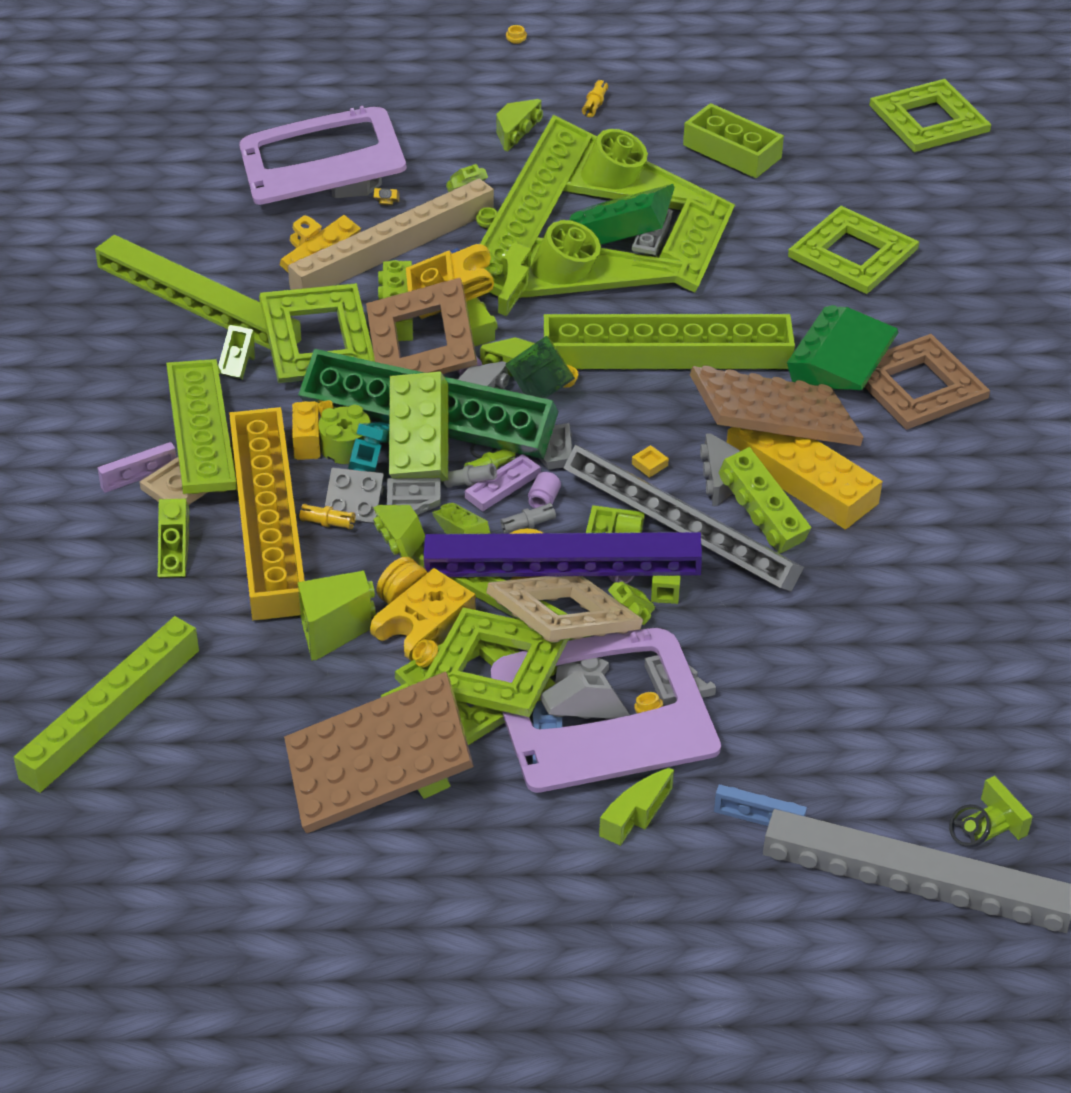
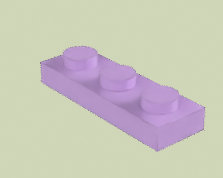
[97,442,176,493]
[465,454,541,511]

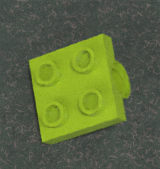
[586,505,645,533]

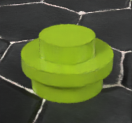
[476,207,497,228]

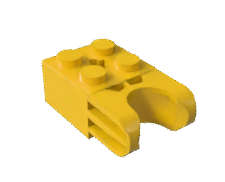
[406,244,494,319]
[370,568,476,661]

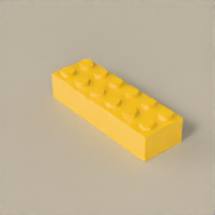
[727,427,883,530]

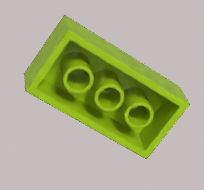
[683,103,784,178]
[389,371,448,481]

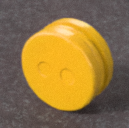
[376,557,428,605]

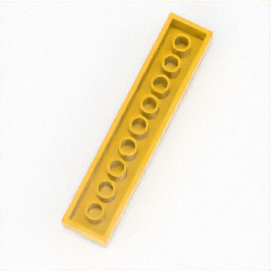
[229,407,304,621]

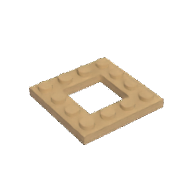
[486,576,643,642]

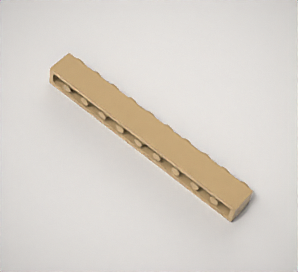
[288,178,494,290]

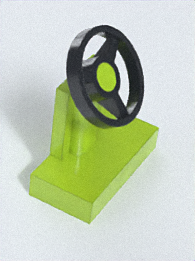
[949,776,1033,847]

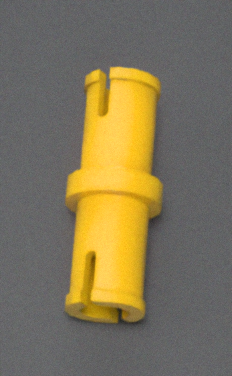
[582,80,608,117]
[299,504,356,530]

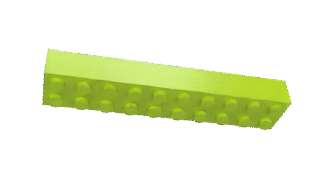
[543,314,795,370]

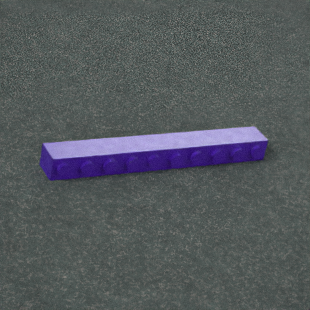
[424,532,702,577]

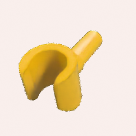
[317,400,334,418]

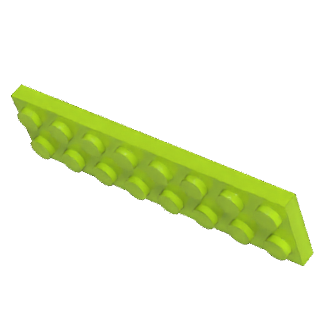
[166,359,236,494]

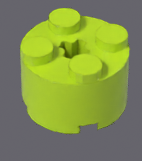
[319,405,370,464]

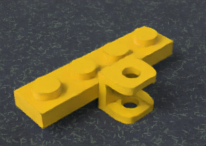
[280,215,361,272]

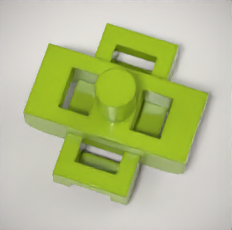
[446,164,488,192]
[608,582,655,625]

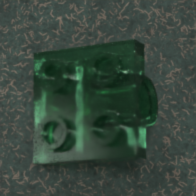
[505,336,575,399]

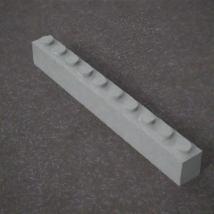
[564,445,804,591]
[763,809,1071,933]

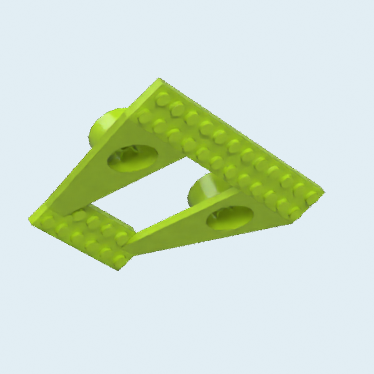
[480,115,735,298]

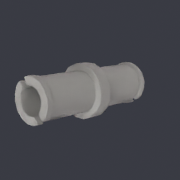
[444,463,497,488]
[500,503,556,534]

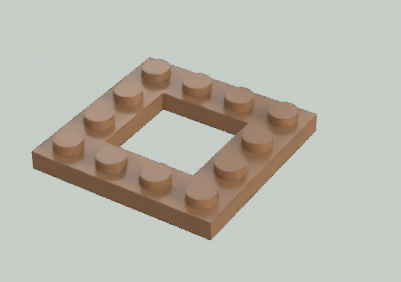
[366,278,478,374]
[864,334,990,430]

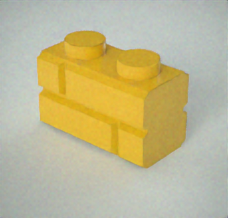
[292,401,320,460]

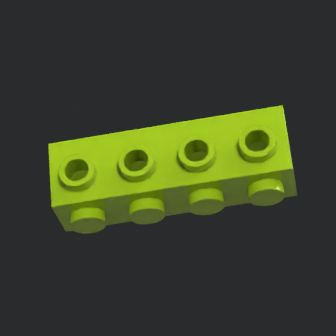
[378,260,413,341]
[718,447,812,554]

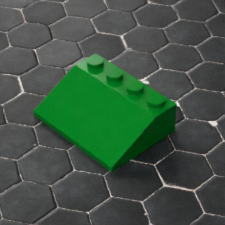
[569,184,675,245]
[787,305,899,390]

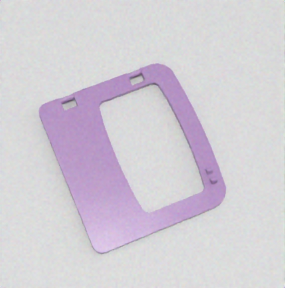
[239,106,407,205]
[491,628,721,793]

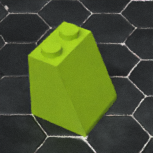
[298,571,376,661]

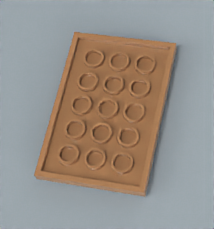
[690,366,864,446]
[284,672,474,833]

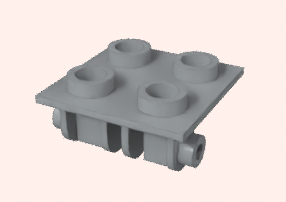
[325,468,384,523]

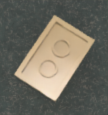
[140,457,235,505]

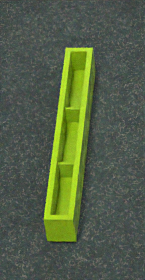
[13,616,199,793]

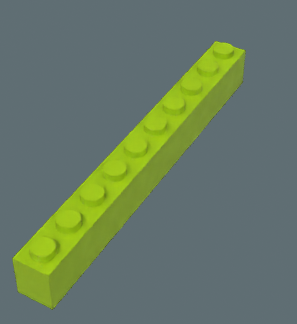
[95,235,302,350]

